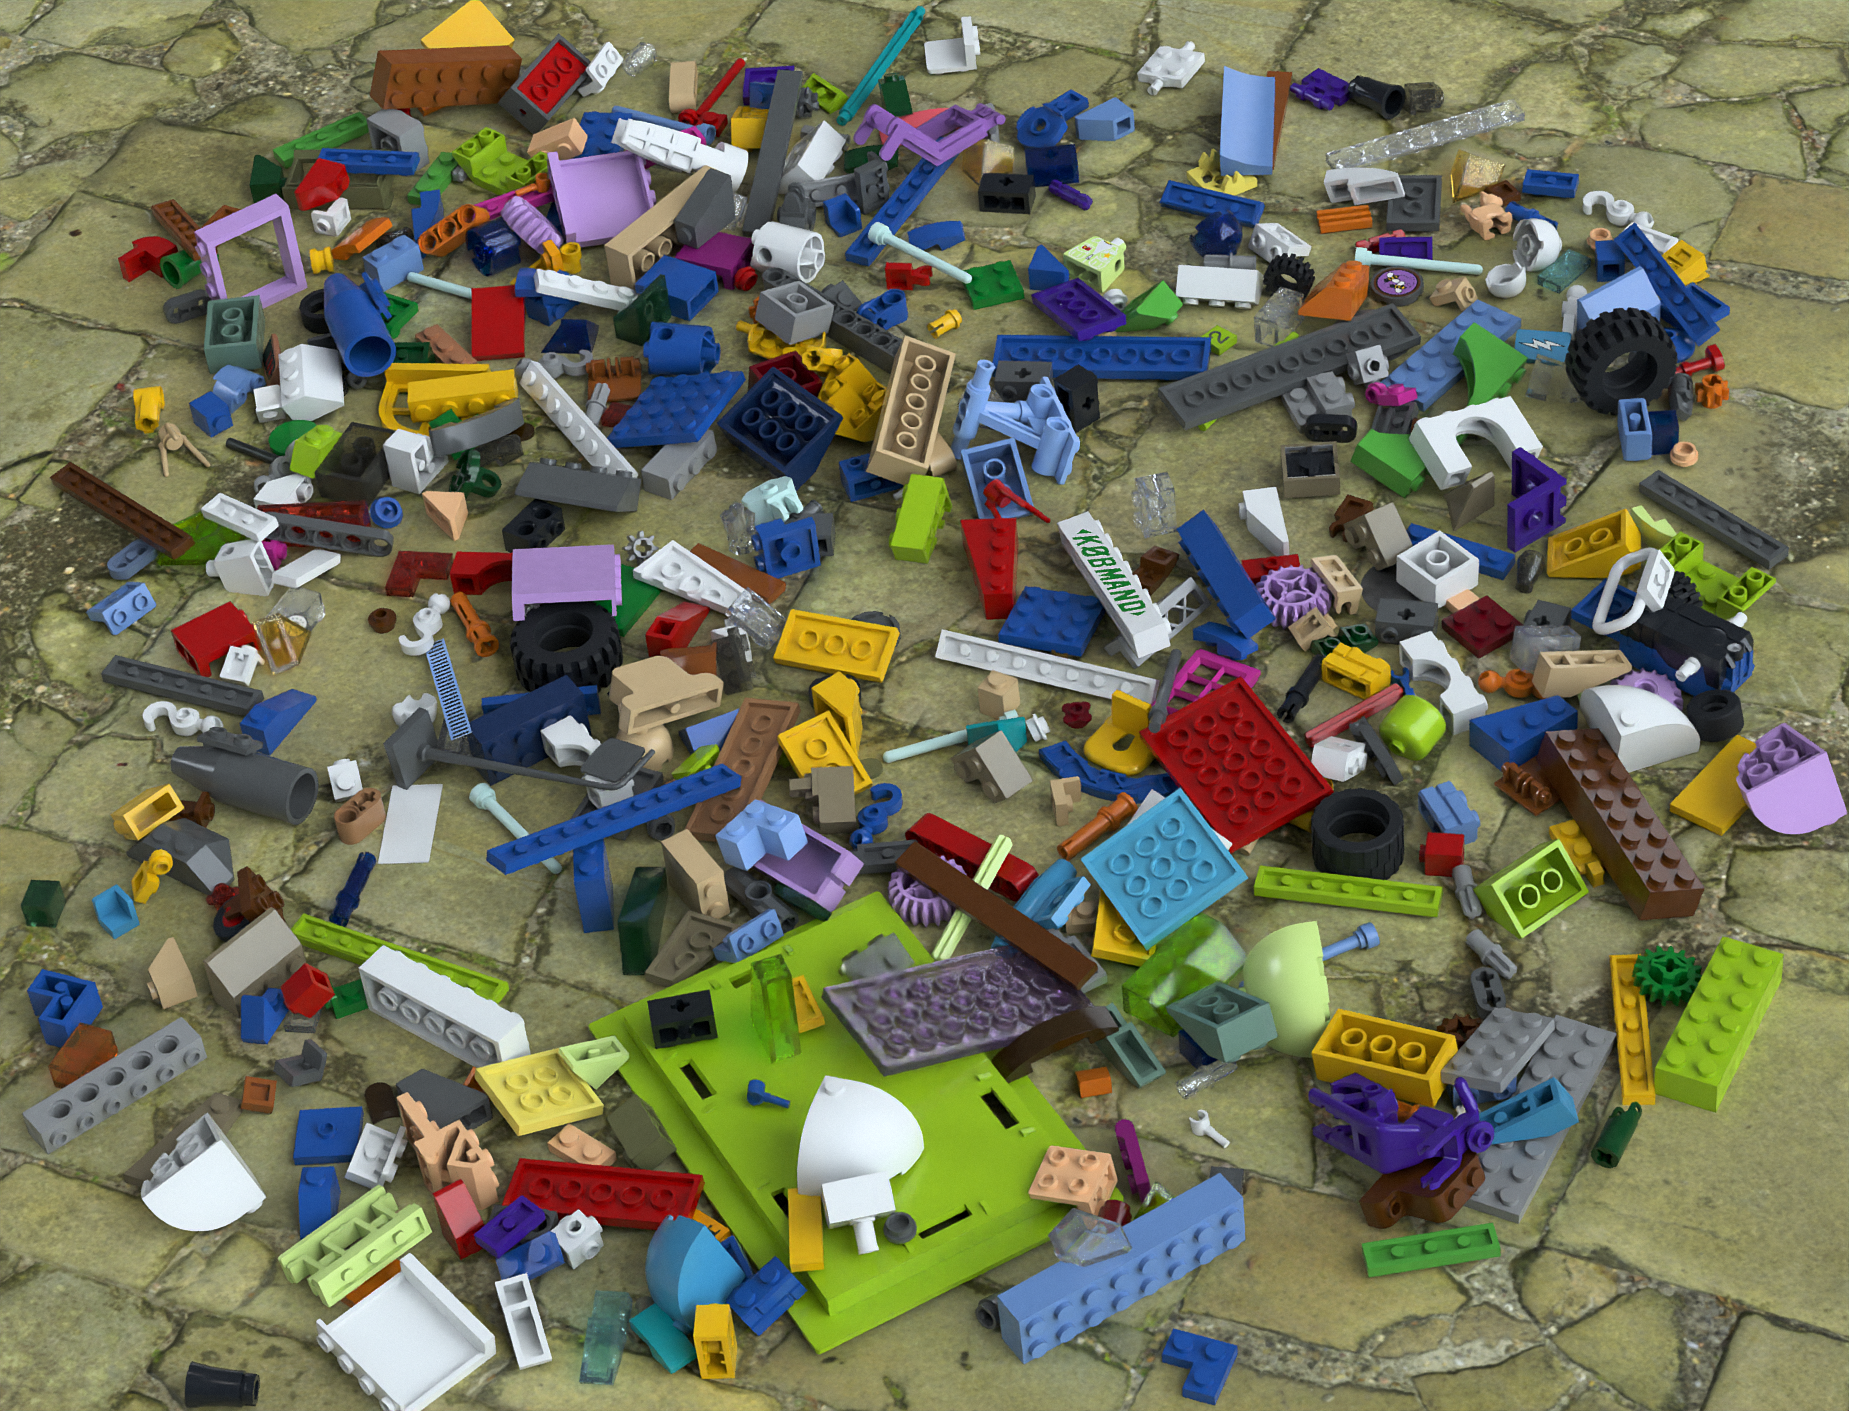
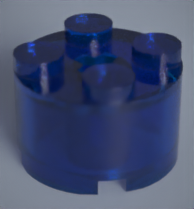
[465,216,521,277]

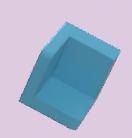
[92,884,140,940]

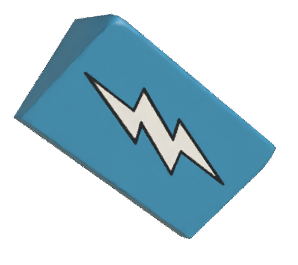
[1515,329,1571,365]

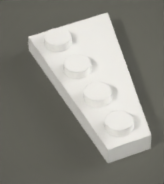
[633,540,753,615]

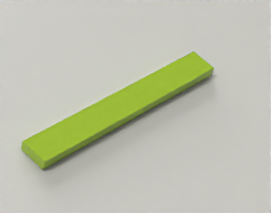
[290,913,509,1004]

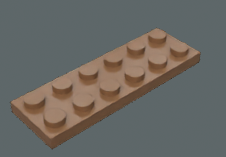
[685,698,801,842]

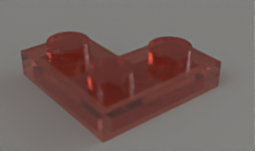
[385,551,454,597]

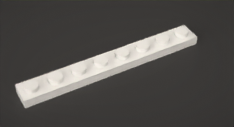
[519,361,638,478]
[935,629,1160,704]

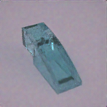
[579,1290,633,1385]

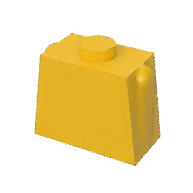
[110,784,184,841]

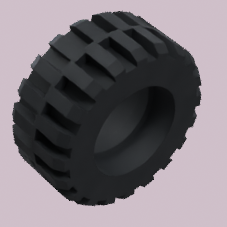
[1565,307,1678,416]
[510,601,623,693]

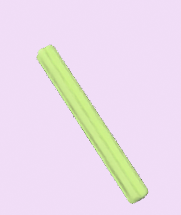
[931,834,1012,966]

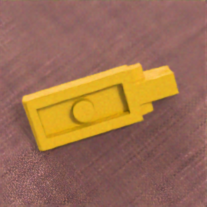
[1549,819,1605,888]

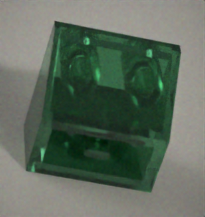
[613,274,671,347]

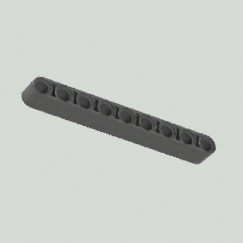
[762,267,902,374]

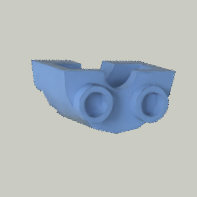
[213,365,266,414]

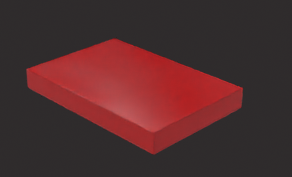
[471,285,525,361]

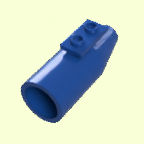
[324,271,396,377]

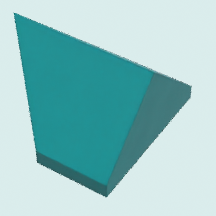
[966,717,1027,752]

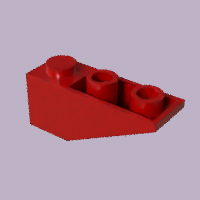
[645,602,710,658]

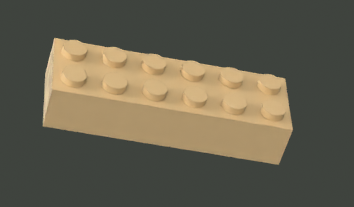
[604,165,724,295]
[866,335,956,485]

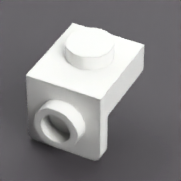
[327,759,363,803]

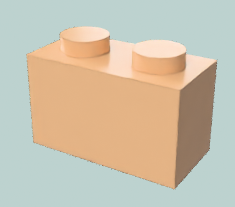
[527,118,588,161]

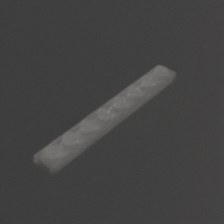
[1326,99,1525,170]

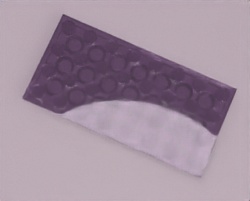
[821,945,1094,1077]

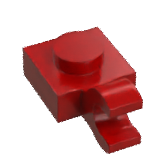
[885,262,933,290]

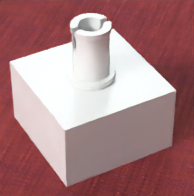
[820,1170,896,1255]

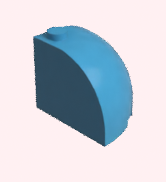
[645,1215,746,1337]

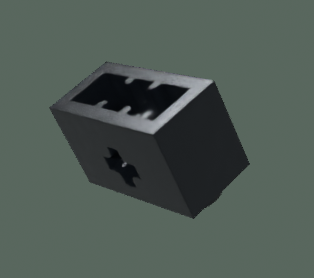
[978,172,1036,214]
[1054,364,1100,434]
[647,989,718,1049]

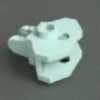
[741,476,803,527]

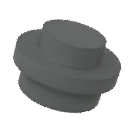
[883,1212,917,1244]

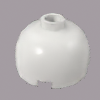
[1513,218,1562,272]

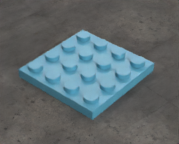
[1081,787,1248,951]

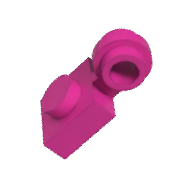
[1365,382,1418,406]

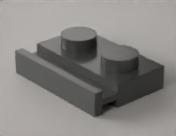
[1371,402,1419,434]

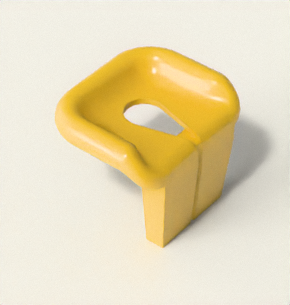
[1083,690,1155,776]

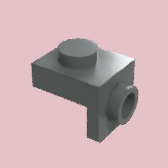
[821,280,862,312]
[273,1039,327,1087]

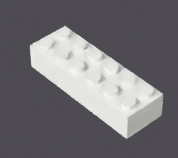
[359,945,531,1068]

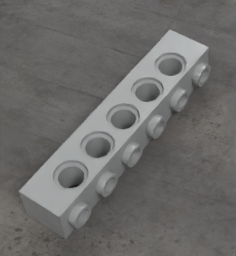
[22,1017,207,1154]

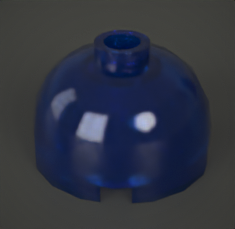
[1189,210,1243,258]

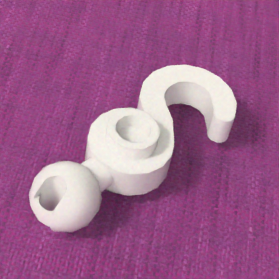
[1583,191,1654,228]
[1562,285,1587,341]
[399,593,450,656]
[143,701,223,736]

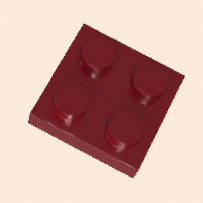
[1442,595,1523,659]

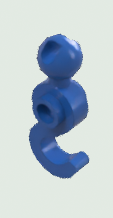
[849,783,903,849]

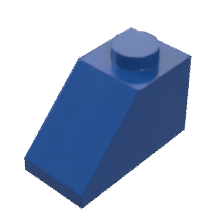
[298,1166,341,1240]

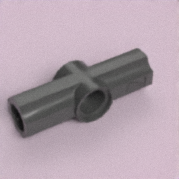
[724,866,799,934]

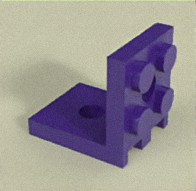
[1507,447,1567,553]

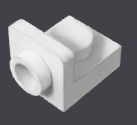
[311,198,351,237]
[219,645,265,686]

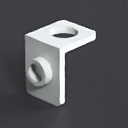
[254,384,286,423]

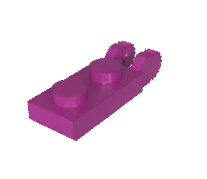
[1114,1119,1154,1206]

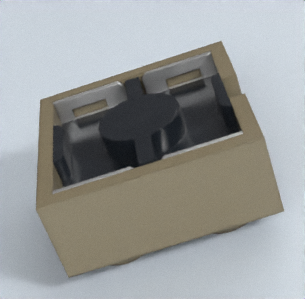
[1280,441,1340,498]

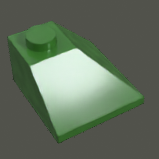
[1115,280,1183,333]

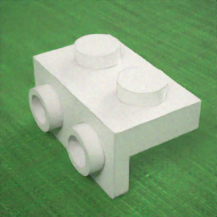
[577,42,624,97]
[344,1122,408,1189]

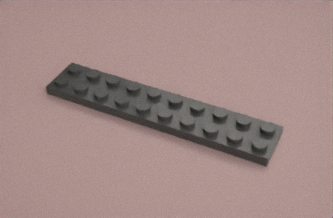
[1158,303,1421,430]

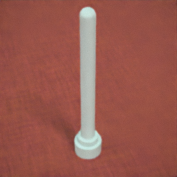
[868,222,972,284]
[1355,247,1483,275]
[407,272,472,299]
[882,709,1018,763]
[469,783,562,874]

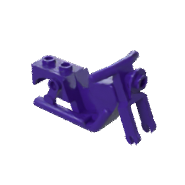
[1308,1073,1494,1190]

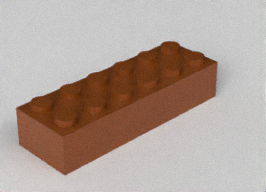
[370,45,522,109]

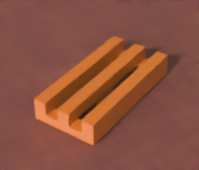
[1316,205,1372,234]

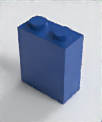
[635,255,719,321]
[573,838,614,933]

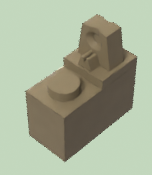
[789,766,856,834]

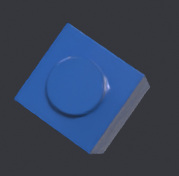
[1595,240,1625,282]
[189,391,233,438]

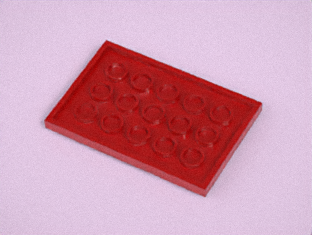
[1139,676,1334,854]

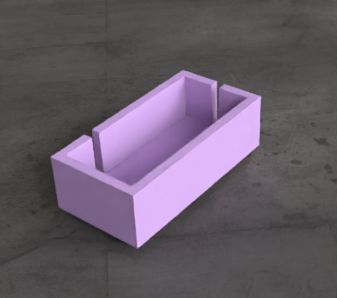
[751,800,864,913]

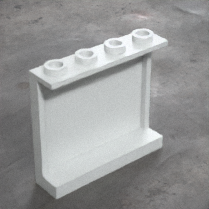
[316,1253,496,1411]

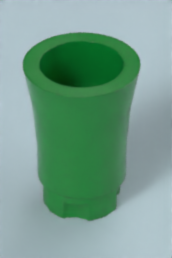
[160,250,219,289]

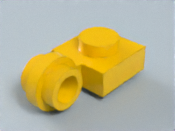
[131,849,173,904]

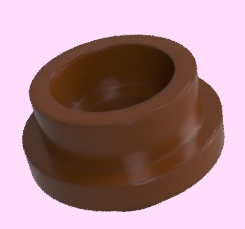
[368,608,397,634]

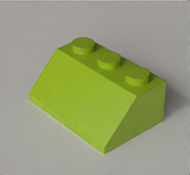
[1473,839,1589,939]

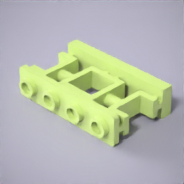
[278,1185,432,1308]

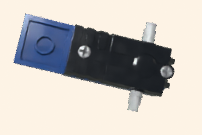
[1571,578,1755,696]

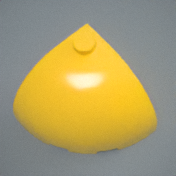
[421,0,515,49]

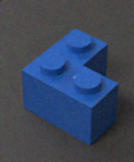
[27,969,103,1051]

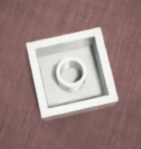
[1396,530,1479,609]

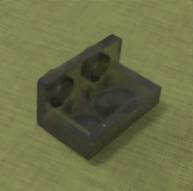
[712,626,757,695]
[838,932,915,997]

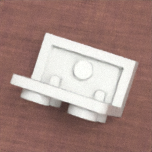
[924,16,980,74]

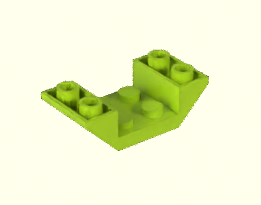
[452,127,548,196]
[1645,531,1776,620]

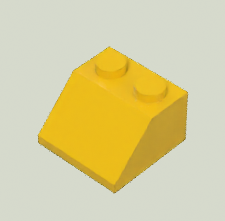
[811,671,863,757]

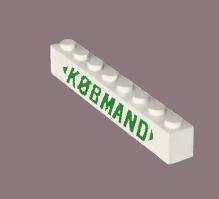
[1057,511,1172,658]

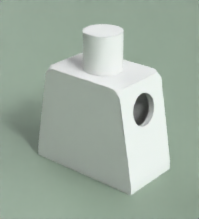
[206,539,275,596]

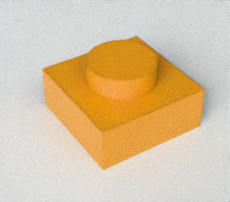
[541,239,564,272]

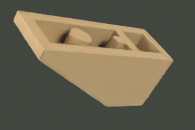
[1532,650,1632,698]

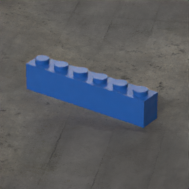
[1176,509,1276,639]

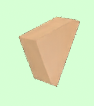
[422,491,468,541]

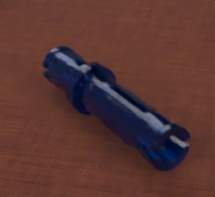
[329,852,377,927]

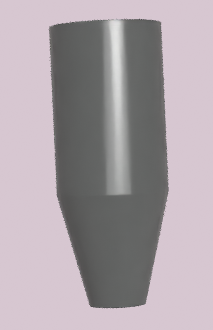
[171,727,319,825]

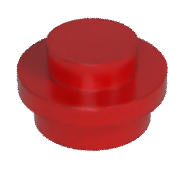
[734,266,758,291]

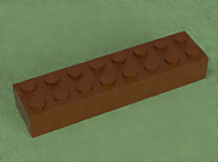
[1536,728,1705,921]

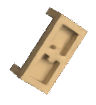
[1310,555,1363,615]

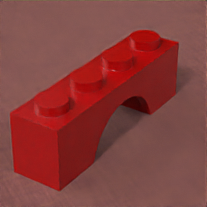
[450,551,513,595]

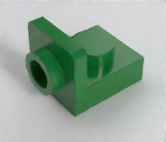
[325,977,369,1019]

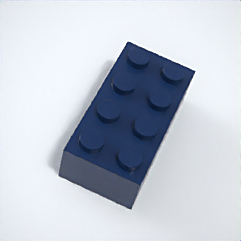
[467,675,592,786]

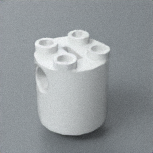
[750,221,825,283]

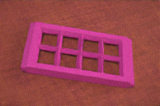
[1151,649,1261,715]

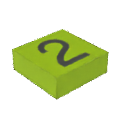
[1201,325,1237,356]

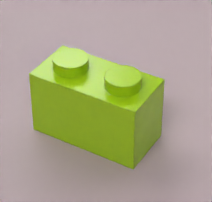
[289,425,343,479]

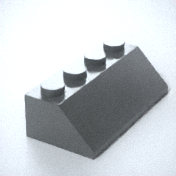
[515,457,642,512]

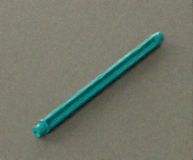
[836,6,926,126]

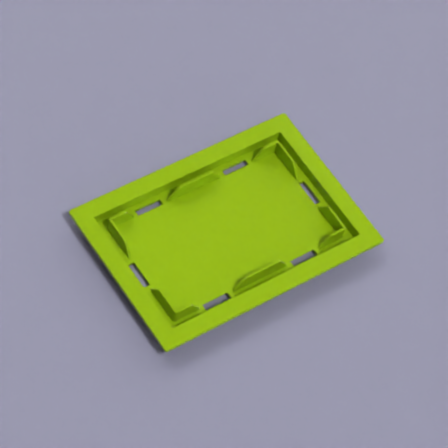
[588,891,1124,1354]

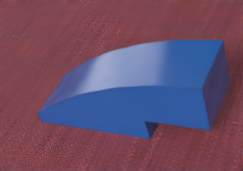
[411,189,444,259]

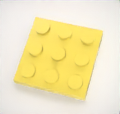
[475,1048,604,1136]

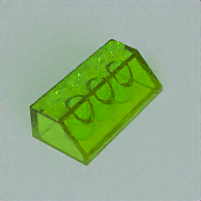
[1122,912,1247,1038]

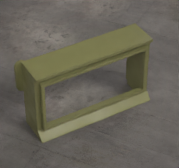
[282,149,395,210]

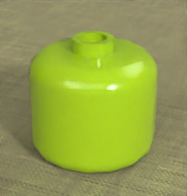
[1379,695,1446,761]

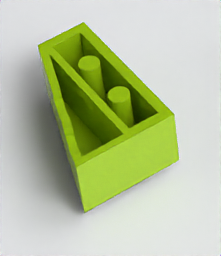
[889,474,953,564]

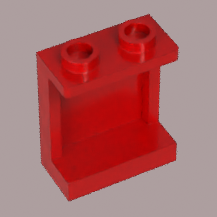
[171,601,262,677]

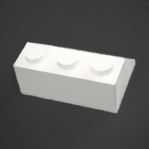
[778,120,846,194]
[1176,265,1264,309]
[278,344,345,421]

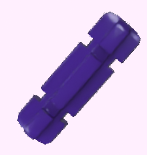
[1048,180,1093,211]

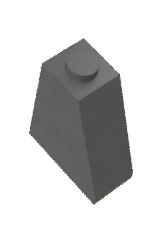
[675,168,736,249]
[396,1069,493,1130]

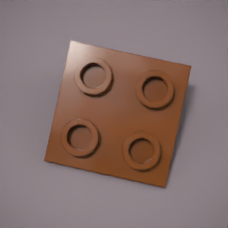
[586,356,642,402]
[1494,755,1561,816]

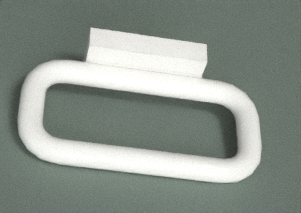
[1592,547,1675,635]

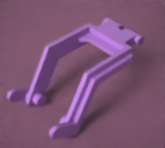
[853,103,1006,166]

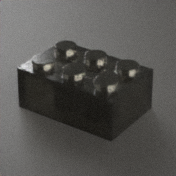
[315,422,396,507]

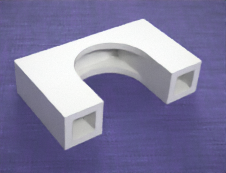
[1409,396,1543,490]

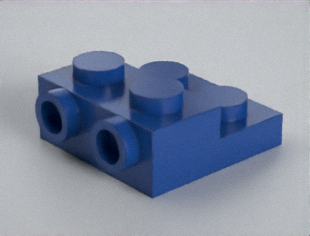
[751,517,821,579]

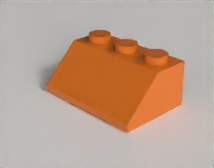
[1298,261,1369,321]

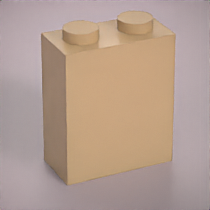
[661,829,730,919]

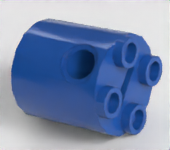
[643,322,721,377]

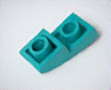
[629,1303,697,1374]

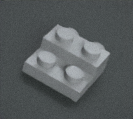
[1281,371,1355,434]

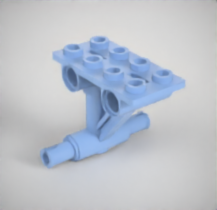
[951,360,1080,485]

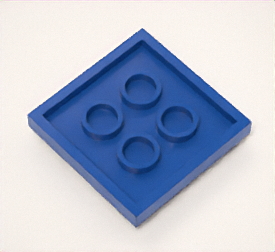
[998,586,1106,657]

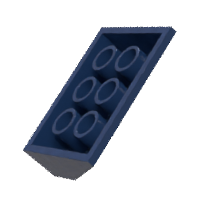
[716,367,843,491]

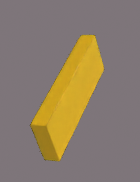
[788,1188,824,1273]

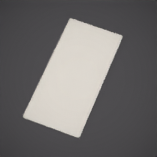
[378,784,443,864]

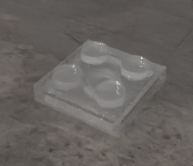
[724,587,787,650]

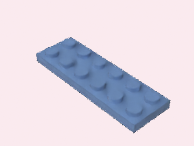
[1380,299,1521,412]

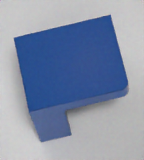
[823,193,862,237]

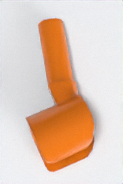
[515,173,550,196]

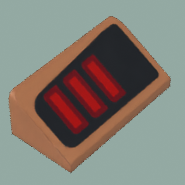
[262,333,281,386]

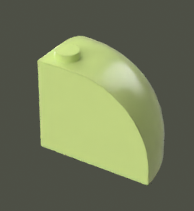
[1238,921,1331,1058]

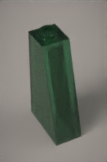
[617,867,668,975]

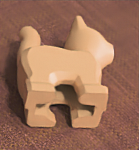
[1460,191,1512,240]

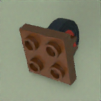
[213,866,286,943]

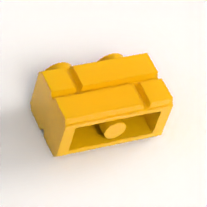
[1322,642,1391,700]

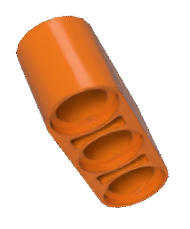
[418,204,490,257]

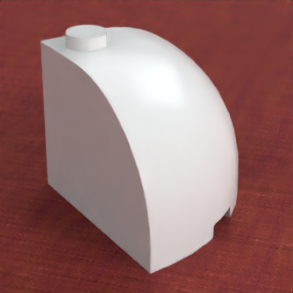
[1579,685,1700,773]
[797,1075,924,1200]
[141,1112,267,1231]

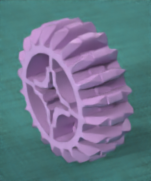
[501,196,564,254]
[1256,564,1332,630]
[888,855,967,928]

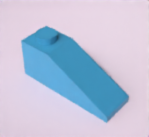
[1479,1077,1579,1145]

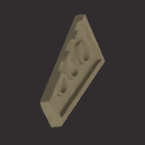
[123,1092,244,1187]

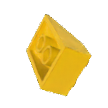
[731,106,769,152]
[1547,509,1641,578]

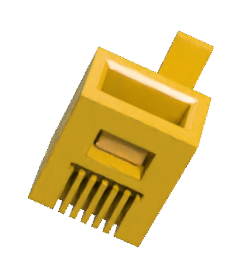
[1661,240,1710,286]

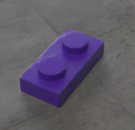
[1379,237,1433,260]
[474,1195,546,1259]

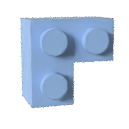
[715,799,808,871]

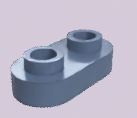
[107,539,157,580]

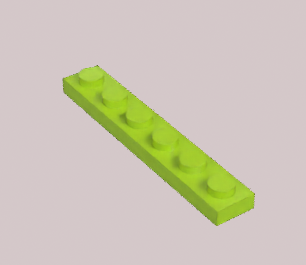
[1254,865,1443,918]

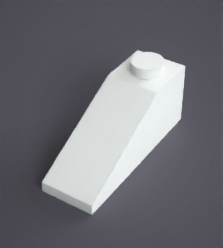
[1238,487,1289,556]

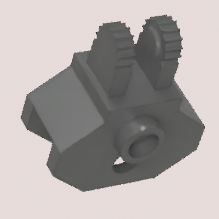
[777,182,816,231]

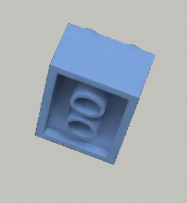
[961,438,1034,519]

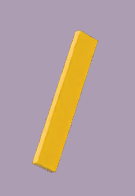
[1609,954,1655,1105]

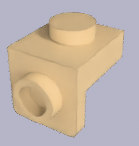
[1430,276,1478,312]

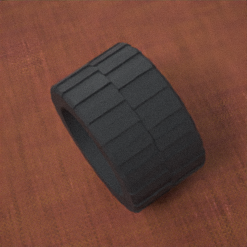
[1311,788,1404,880]

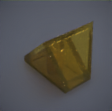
[962,139,1015,186]
[1450,149,1505,203]
[252,612,312,675]

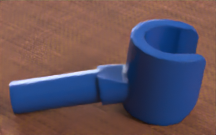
[747,1079,790,1109]

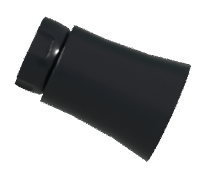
[1348,75,1405,119]
[185,1361,260,1408]

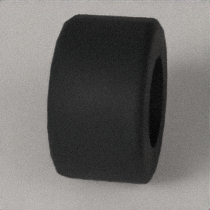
[1687,689,1744,742]

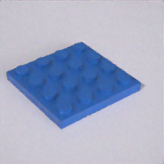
[607,370,746,448]

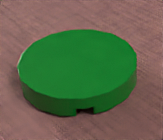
[268,420,317,456]

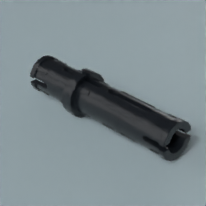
[1277,654,1324,723]

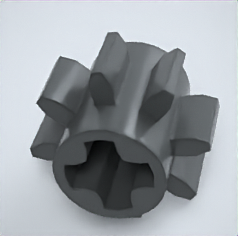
[796,87,819,118]

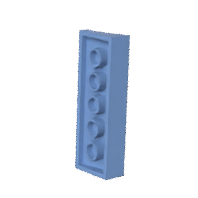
[1220,66,1275,176]

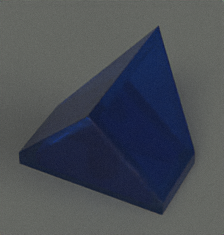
[541,319,599,354]

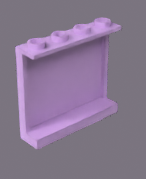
[547,151,656,247]
[511,545,622,621]

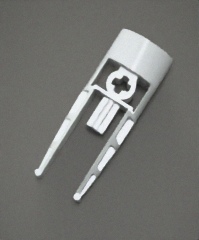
[611,118,748,194]

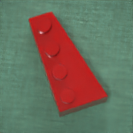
[960,518,1019,620]

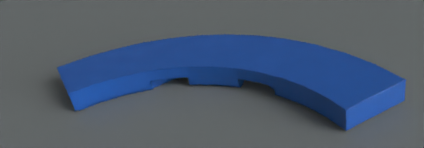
[1039,741,1179,804]

